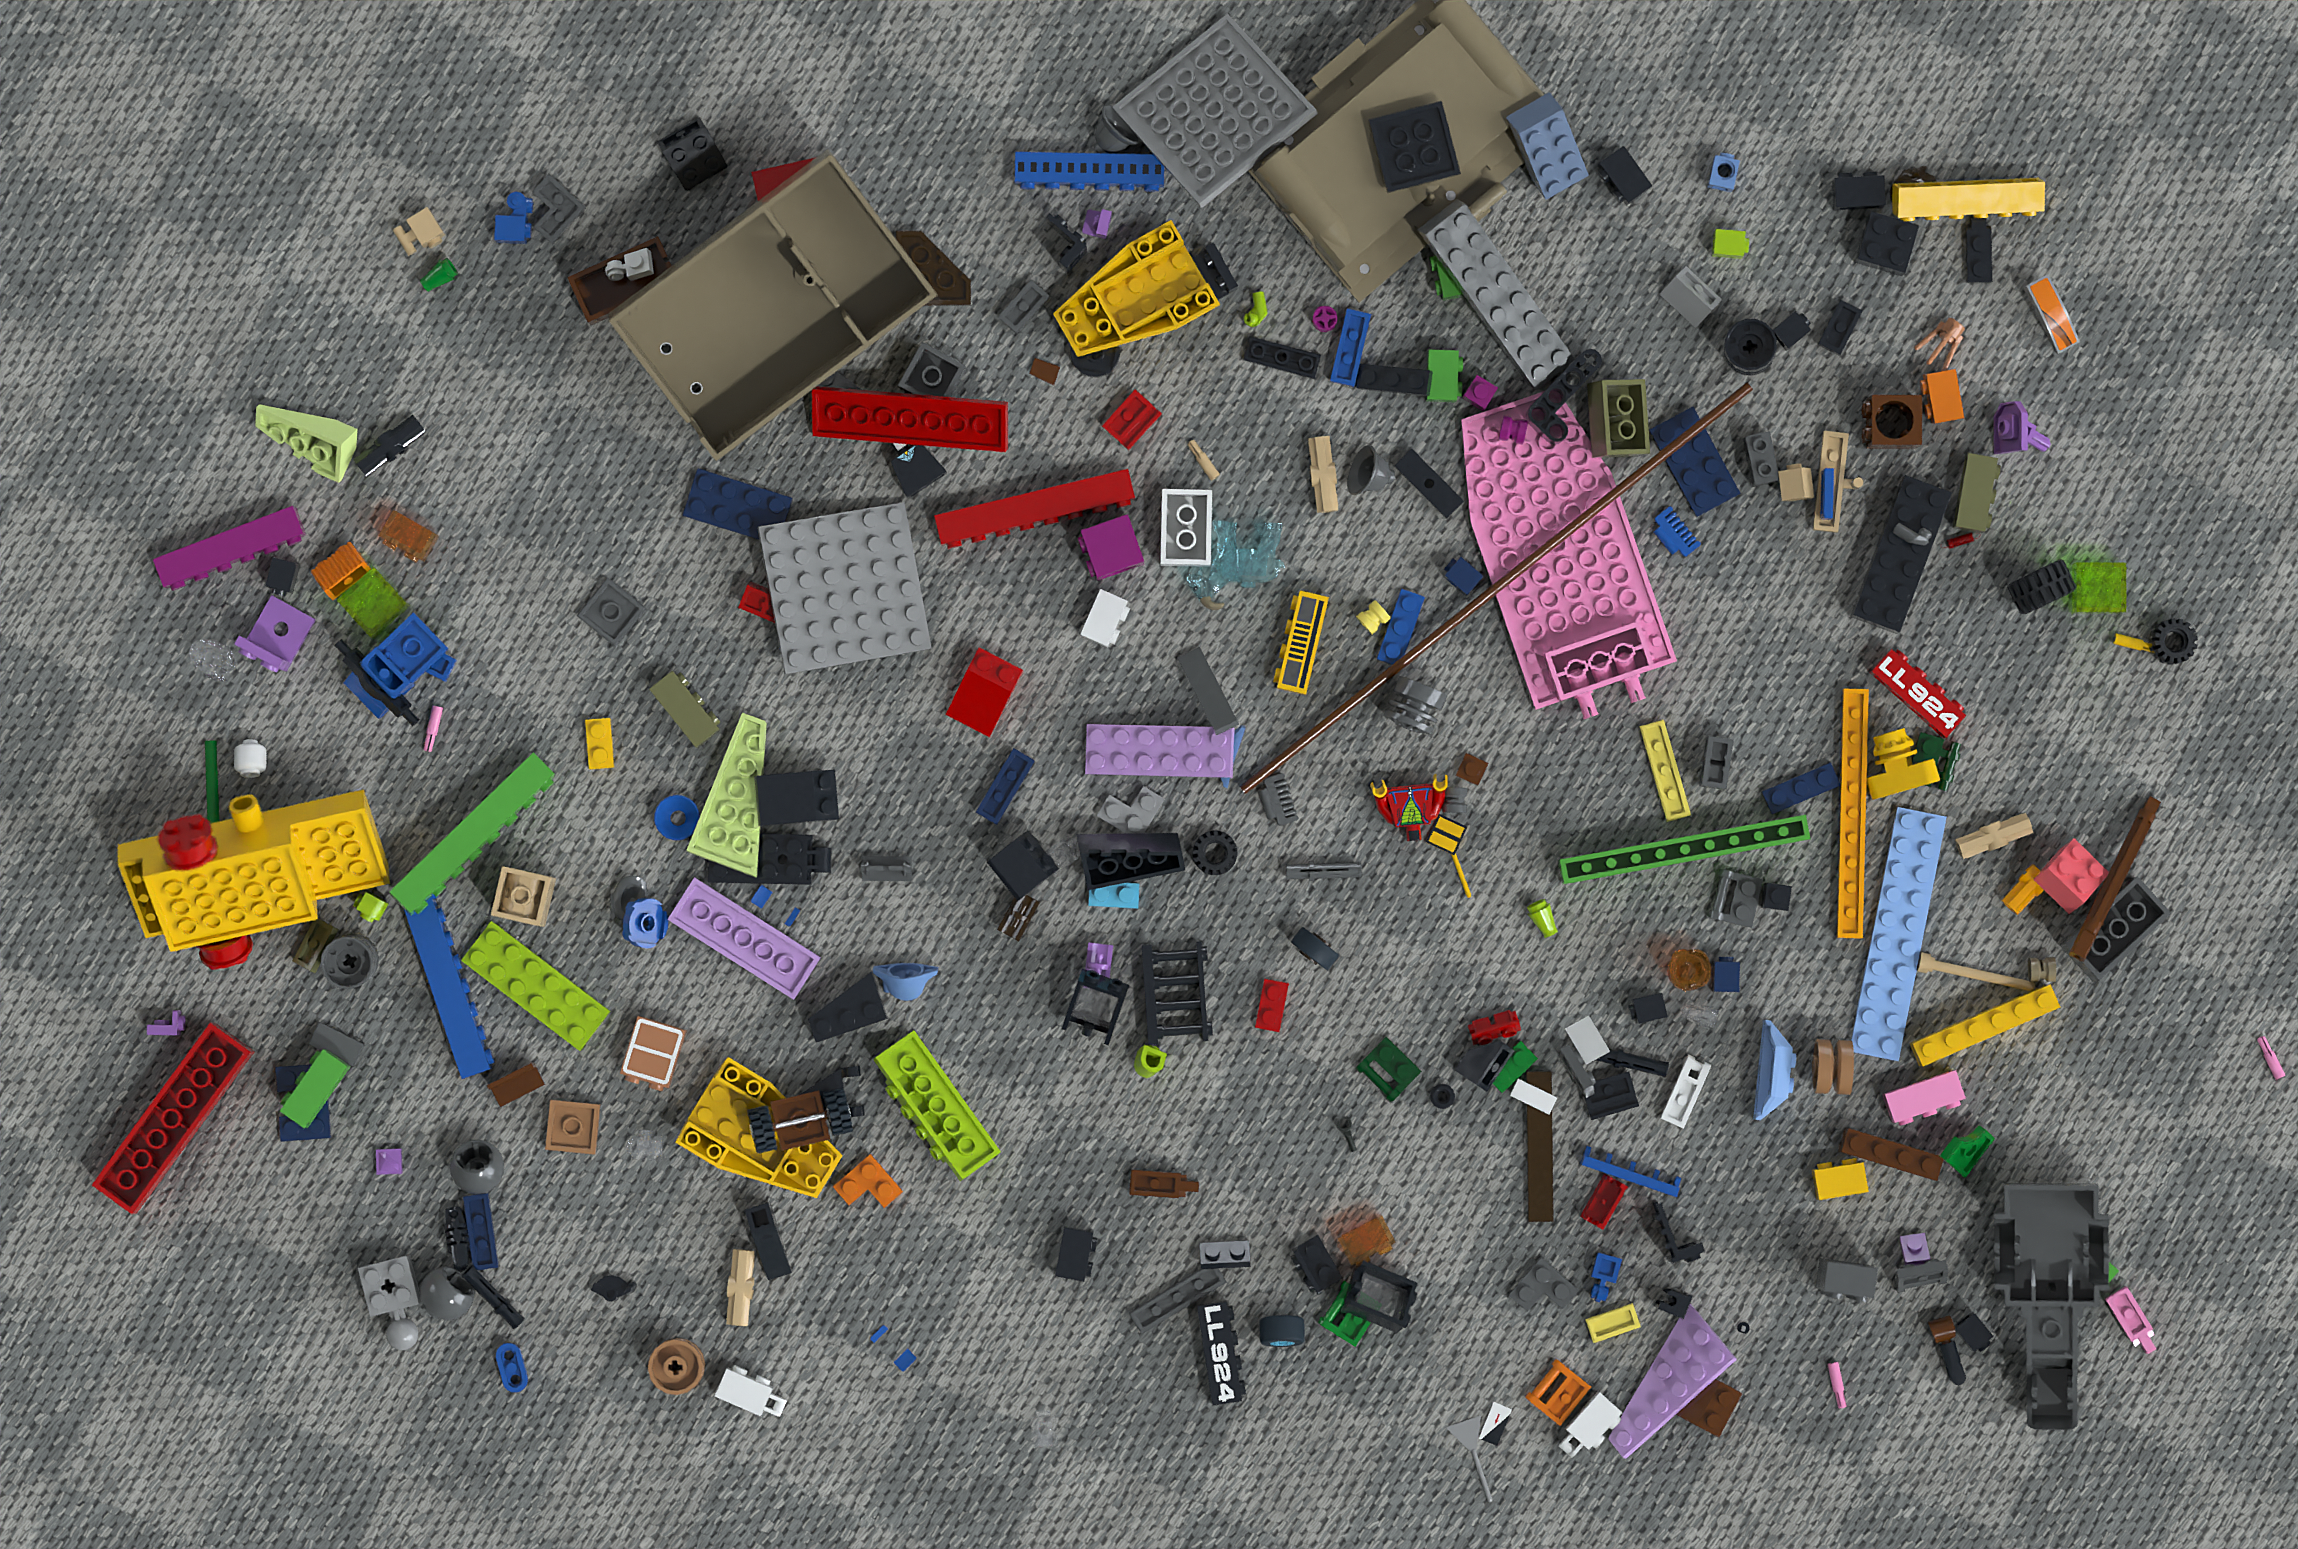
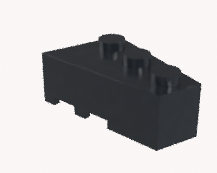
[808,971,888,1043]

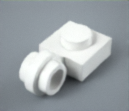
[605,248,654,281]

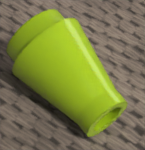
[1527,899,1558,938]

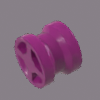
[1312,306,1337,332]

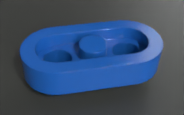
[496,1343,528,1393]

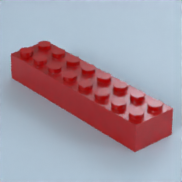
[92,1022,255,1215]

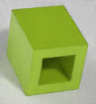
[1712,229,1749,259]

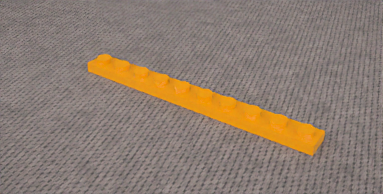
[1837,689,1869,939]

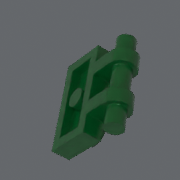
[1912,732,1961,792]

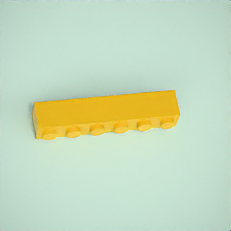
[1892,178,2045,221]
[1909,984,2060,1067]

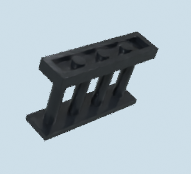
[1142,941,1213,1045]

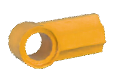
[2001,864,2044,915]

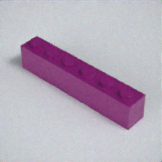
[153,506,306,591]

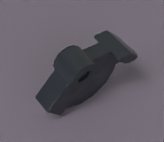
[591,1275,637,1302]

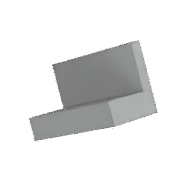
[1660,266,1722,328]

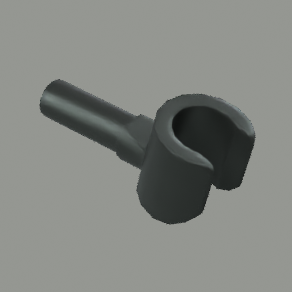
[1337,1117,1357,1152]

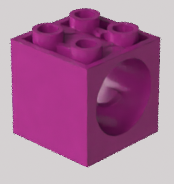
[1078,514,1144,581]

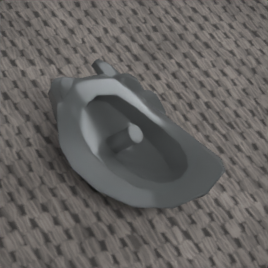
[609,875,648,920]

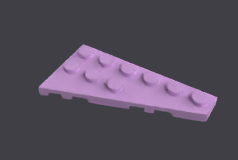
[1608,1304,1737,1459]

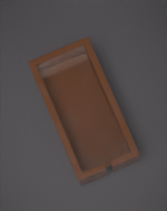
[567,236,672,326]

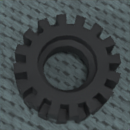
[2148,618,2198,665]
[1193,830,1238,875]

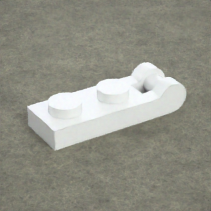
[1660,1054,1711,1129]

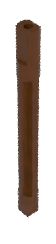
[2069,796,2161,962]

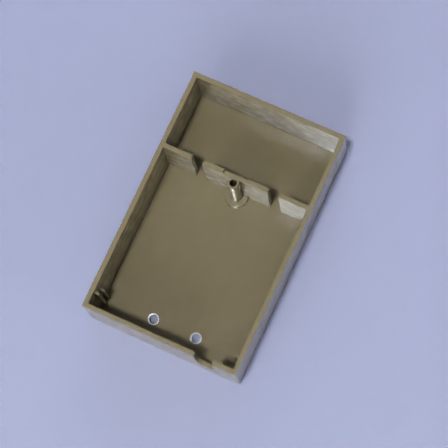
[608,149,937,461]

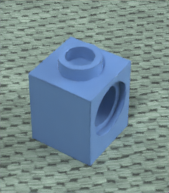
[1707,153,1740,193]

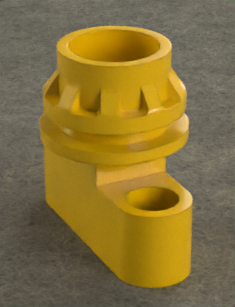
[1866,728,1940,800]

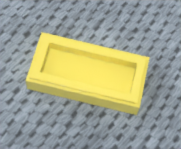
[1585,1303,1641,1343]

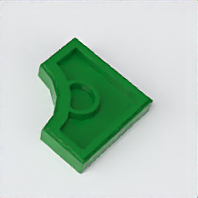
[1940,1125,1995,1178]

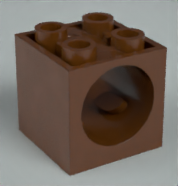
[1861,395,1922,449]

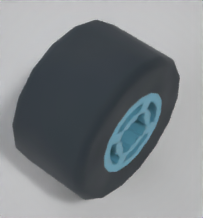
[1259,1315,1305,1347]

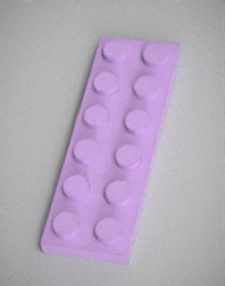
[1085,724,1234,778]
[667,877,821,1000]

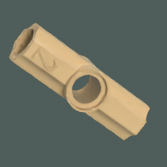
[1308,436,1338,513]
[1955,813,2033,859]
[726,1249,755,1326]

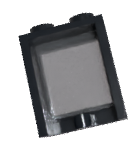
[1061,968,1129,1046]
[1340,1260,1418,1334]

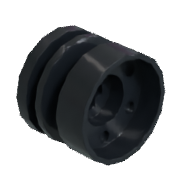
[1724,319,1777,376]

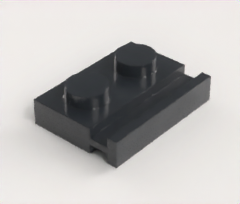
[1583,1071,1639,1120]

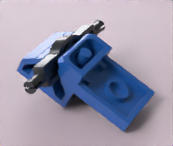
[334,613,449,727]

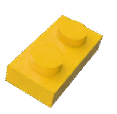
[585,718,615,770]

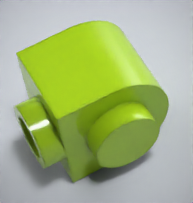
[353,891,389,923]
[1134,1045,1167,1078]

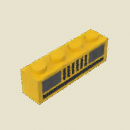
[1273,591,1329,695]

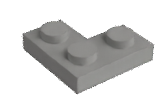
[1097,786,1165,833]

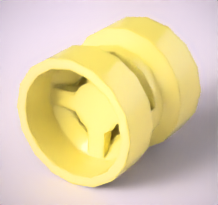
[1356,600,1391,635]

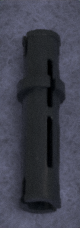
[1594,1048,1669,1078]
[461,1265,525,1330]

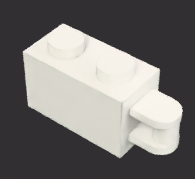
[715,1365,787,1417]
[1559,1391,1622,1458]

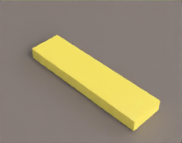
[1639,720,1691,822]

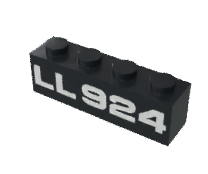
[1197,1300,1246,1406]

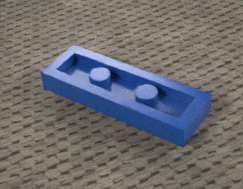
[1330,308,1371,387]
[1377,589,1425,665]

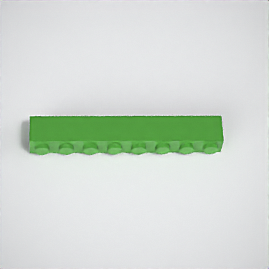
[389,752,554,916]

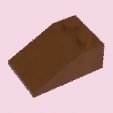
[1676,1379,1743,1438]

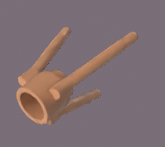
[1915,318,1965,371]

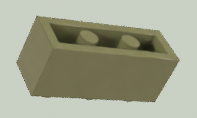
[1953,453,2001,533]
[649,671,721,748]

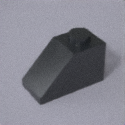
[1455,1041,1515,1092]

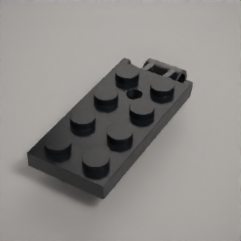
[708,834,832,885]

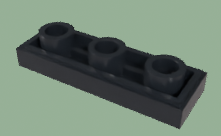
[1243,336,1321,380]
[1394,449,1464,519]

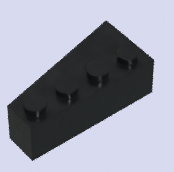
[1076,833,1185,890]

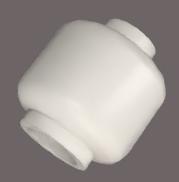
[234,739,266,778]

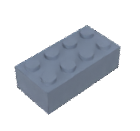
[1506,92,1589,200]

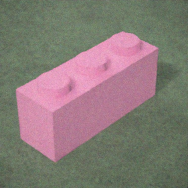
[1882,1070,1966,1126]

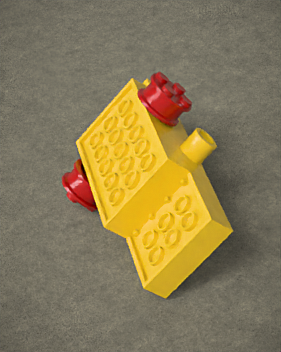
[118,789,390,970]

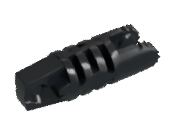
[444,1206,470,1272]

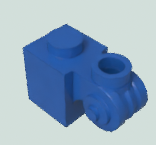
[494,192,533,244]

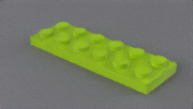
[461,921,611,1051]

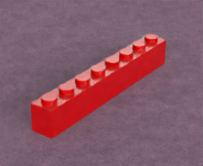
[934,469,1135,549]

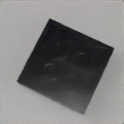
[1368,101,1461,194]

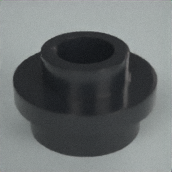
[1430,1084,1455,1109]

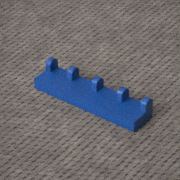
[1580,1146,1681,1197]

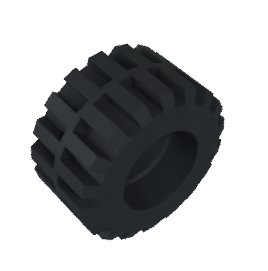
[2007,560,2077,614]

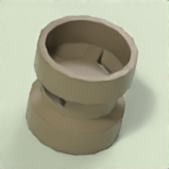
[2028,957,2056,982]

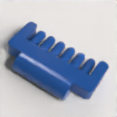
[1654,506,1701,557]

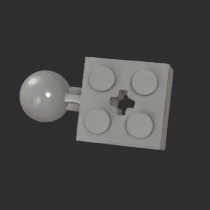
[358,1254,422,1350]

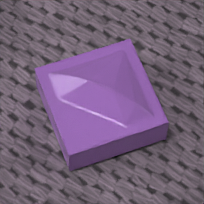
[376,1149,403,1175]

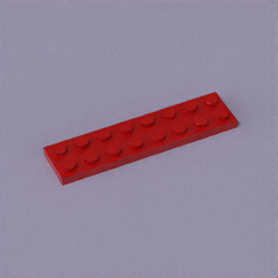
[812,386,1008,452]

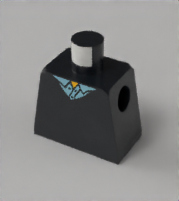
[891,443,947,499]

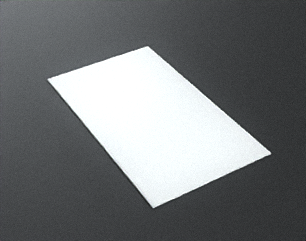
[1565,1016,1610,1065]

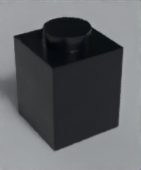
[1773,311,1811,351]
[265,557,300,597]
[1761,883,1792,911]
[1628,993,1668,1024]
[1955,1312,1994,1352]

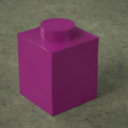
[1462,375,1498,412]

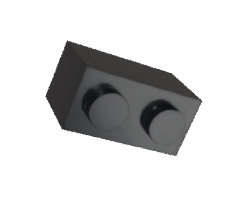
[1597,146,1653,206]
[1832,172,1886,211]
[1055,1226,1098,1282]

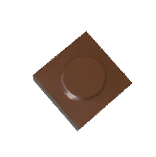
[1455,753,1489,786]

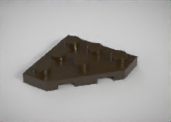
[896,231,971,306]

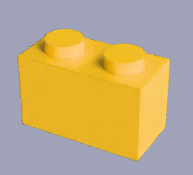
[1812,1158,1869,1200]

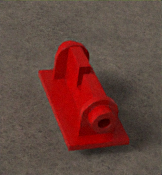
[1468,1010,1521,1045]

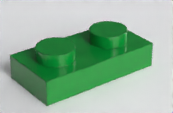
[1493,1041,1538,1093]

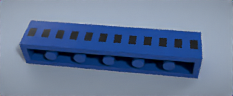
[1015,152,1164,192]

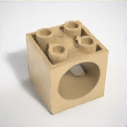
[491,866,556,927]

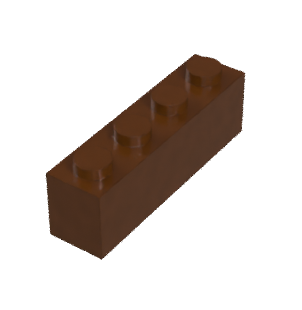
[1838,1127,1944,1181]

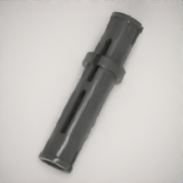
[1286,861,1362,881]

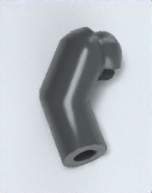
[1893,523,1932,546]

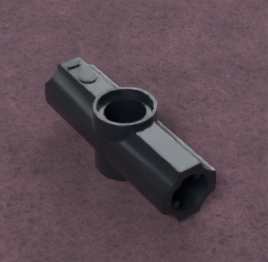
[354,414,426,477]

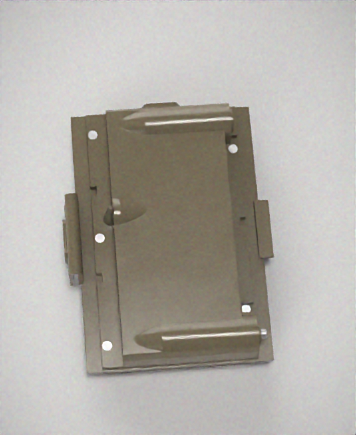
[1248,0,1569,303]

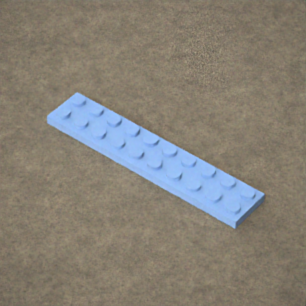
[1851,807,1947,1061]

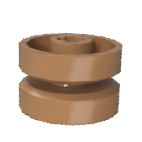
[1812,1039,1854,1095]
[648,1338,706,1395]

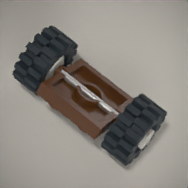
[747,1088,853,1154]

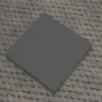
[577,577,647,647]

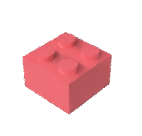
[2033,838,2108,914]

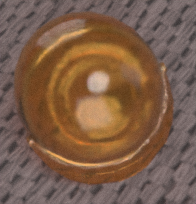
[1667,949,1711,991]

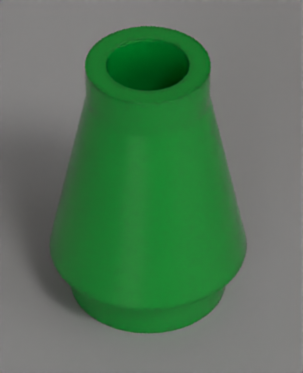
[420,258,458,292]

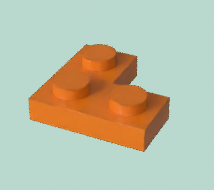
[833,1154,903,1208]

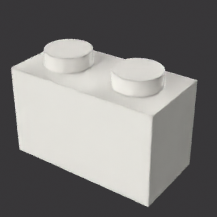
[1080,589,1130,648]

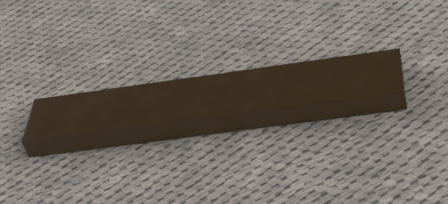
[1526,1071,1554,1222]

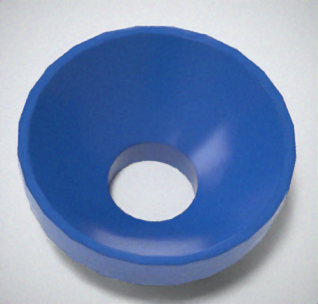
[654,795,700,840]

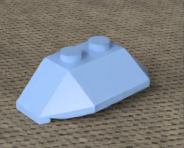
[1753,1020,1796,1120]

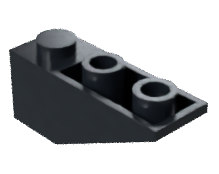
[745,1201,792,1280]

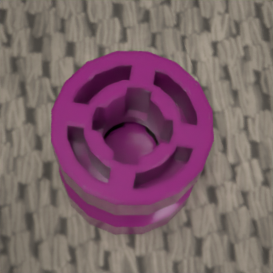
[1498,415,1528,445]

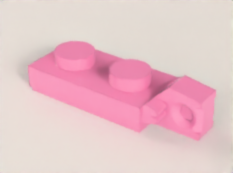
[2104,1286,2156,1354]

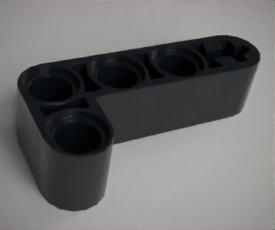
[1525,349,1602,445]

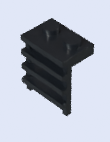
[1651,1201,1705,1263]

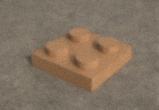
[545,1100,601,1155]

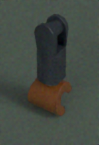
[1928,1315,1966,1385]

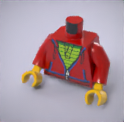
[1370,774,1448,841]

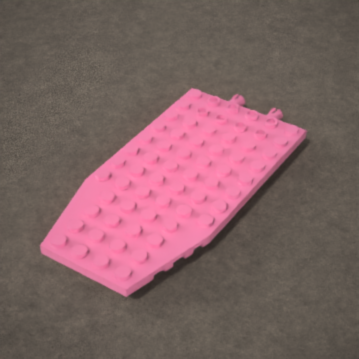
[1461,391,1677,719]

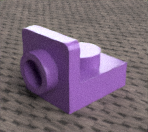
[1082,209,1112,239]
[147,1010,186,1036]

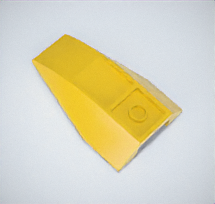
[1053,220,1220,357]
[675,1056,843,1198]

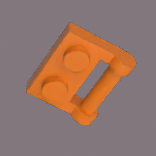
[1525,1359,1591,1426]

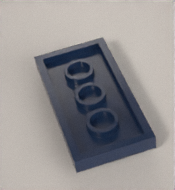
[1649,407,1741,518]
[683,468,793,540]

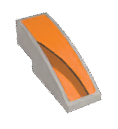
[2023,274,2080,354]

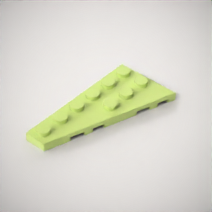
[686,713,767,878]

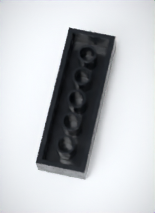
[1850,475,1952,634]

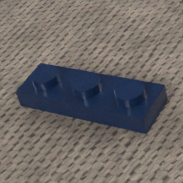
[976,748,1035,825]
[1762,763,1841,815]
[463,1193,499,1270]

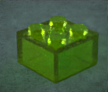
[2072,562,2126,614]
[337,567,411,639]

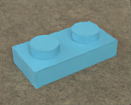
[1088,883,1139,908]

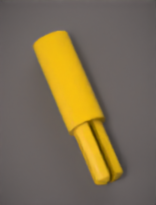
[2113,633,2155,653]

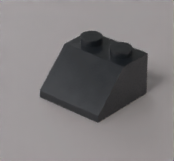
[987,830,1059,901]

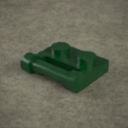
[1355,1037,1422,1103]

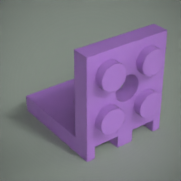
[234,595,316,673]

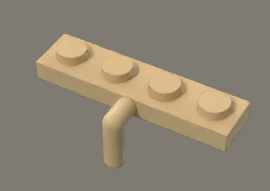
[1812,431,1863,533]

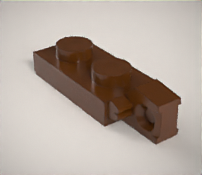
[1129,1169,1200,1198]

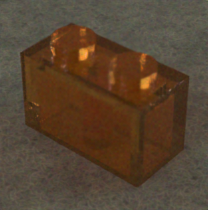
[378,510,439,563]
[1337,1215,1396,1265]

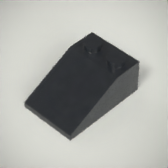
[754,770,839,826]

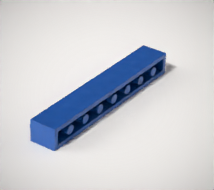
[404,895,495,1079]

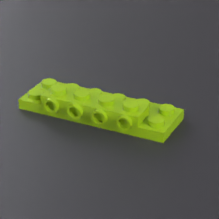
[873,1031,1001,1181]

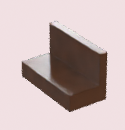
[487,1062,546,1107]

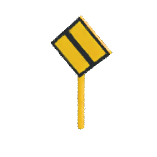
[1426,814,1471,898]

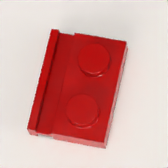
[1102,389,1162,451]

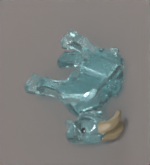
[1187,521,1285,610]

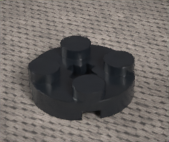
[1070,346,1120,378]

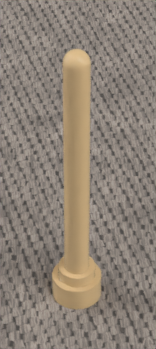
[1917,952,2035,991]

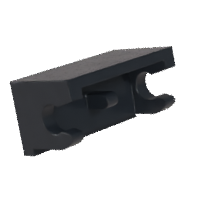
[1654,1288,1693,1319]

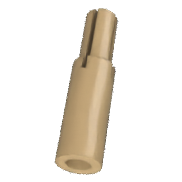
[1187,440,1220,481]

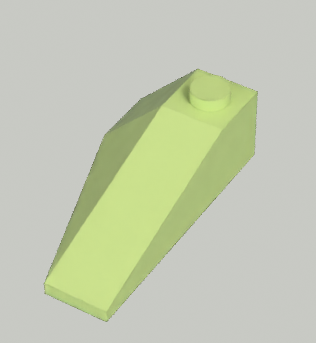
[255,404,357,483]

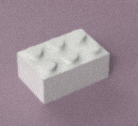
[1161,489,1212,567]

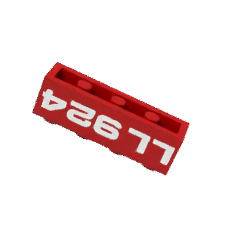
[1869,649,1966,739]

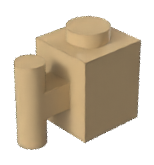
[393,207,445,256]
[1778,464,1814,501]

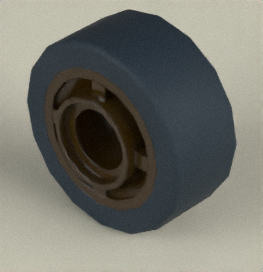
[1291,927,1339,971]

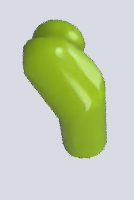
[1244,292,1268,327]

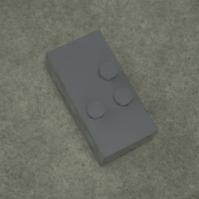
[2059,876,2171,982]

